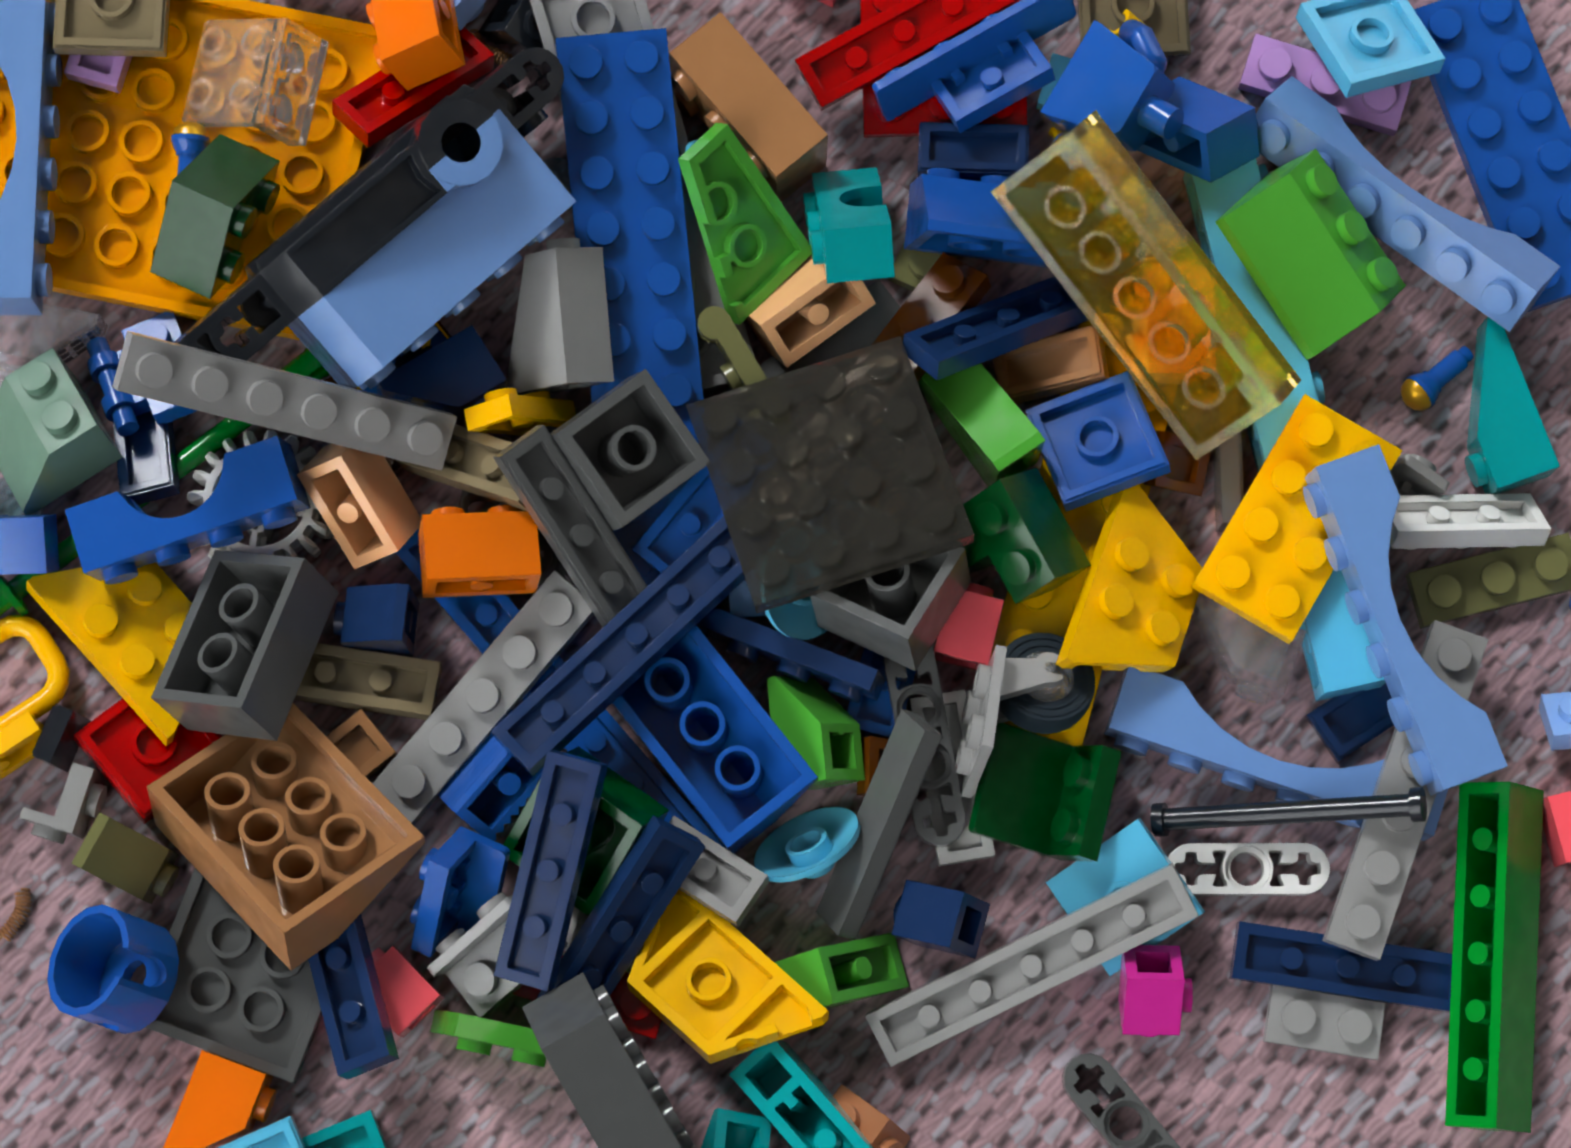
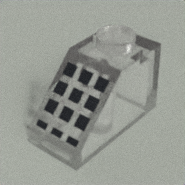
[0,304,109,382]

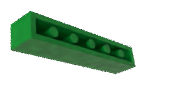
[1445,782,1544,1133]

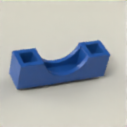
[65,435,311,585]

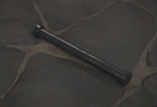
[1150,787,1427,837]

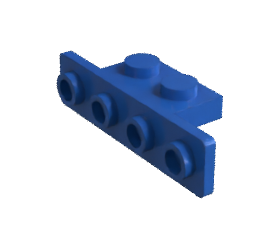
[872,0,1076,133]

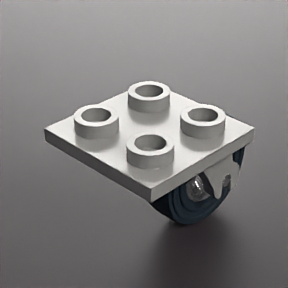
[955,633,1095,798]

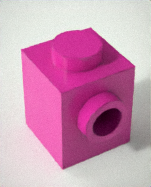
[1118,945,1193,1037]

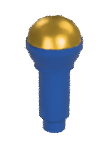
[171,121,210,175]
[1401,346,1474,411]

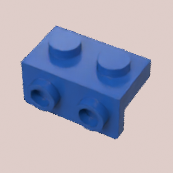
[410,826,510,958]

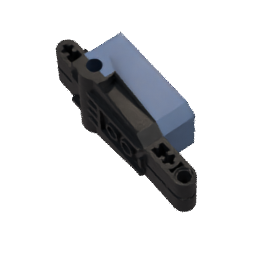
[174,47,577,390]

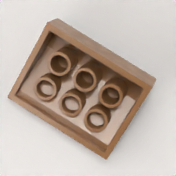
[147,703,425,971]

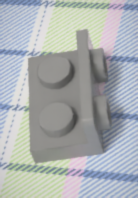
[427,892,569,1018]

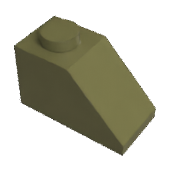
[71,812,180,904]

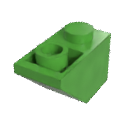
[767,676,865,790]

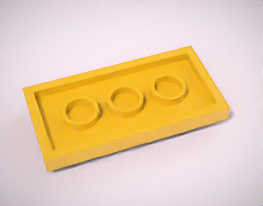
[1191,394,1402,644]

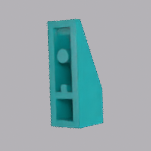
[1465,317,1560,494]
[729,1040,874,1148]

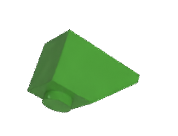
[774,933,909,1009]

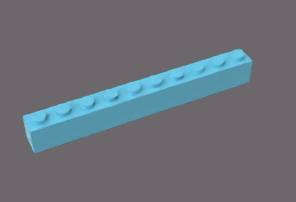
[1183,158,1386,702]

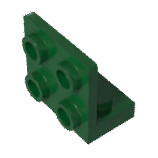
[968,723,1122,862]

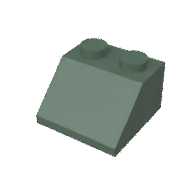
[0,347,123,515]

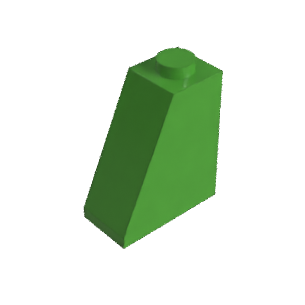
[917,363,1046,487]

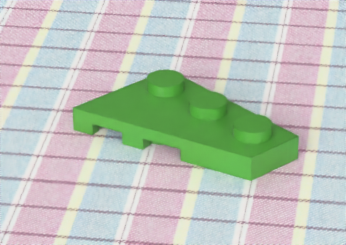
[678,123,812,325]
[430,1010,546,1067]

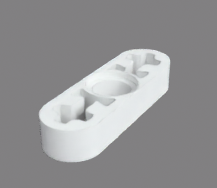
[1167,843,1330,896]

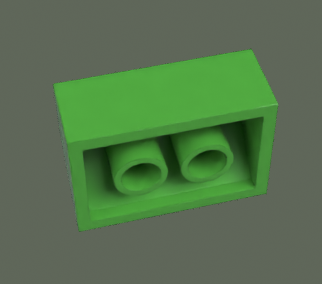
[1216,148,1406,360]

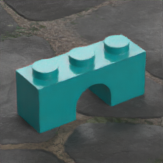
[803,167,895,283]

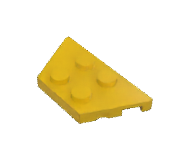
[1055,485,1202,673]
[26,562,192,746]
[627,889,829,1064]

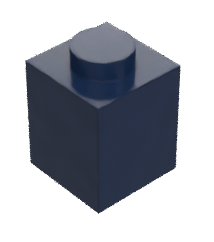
[891,879,990,959]

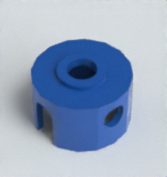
[47,904,179,1034]

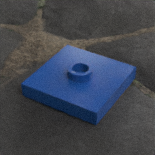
[1025,370,1171,512]

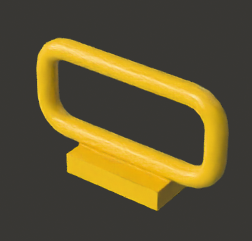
[0,615,70,780]

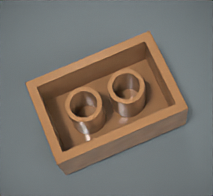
[669,12,828,202]

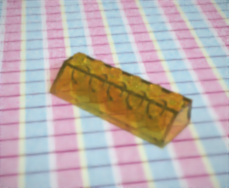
[991,110,1301,460]

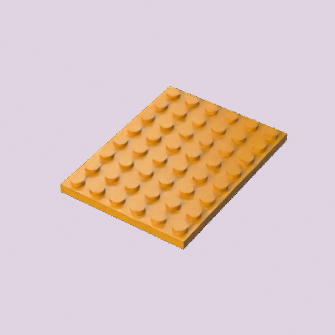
[0,0,381,340]

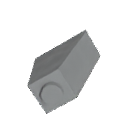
[507,238,614,395]

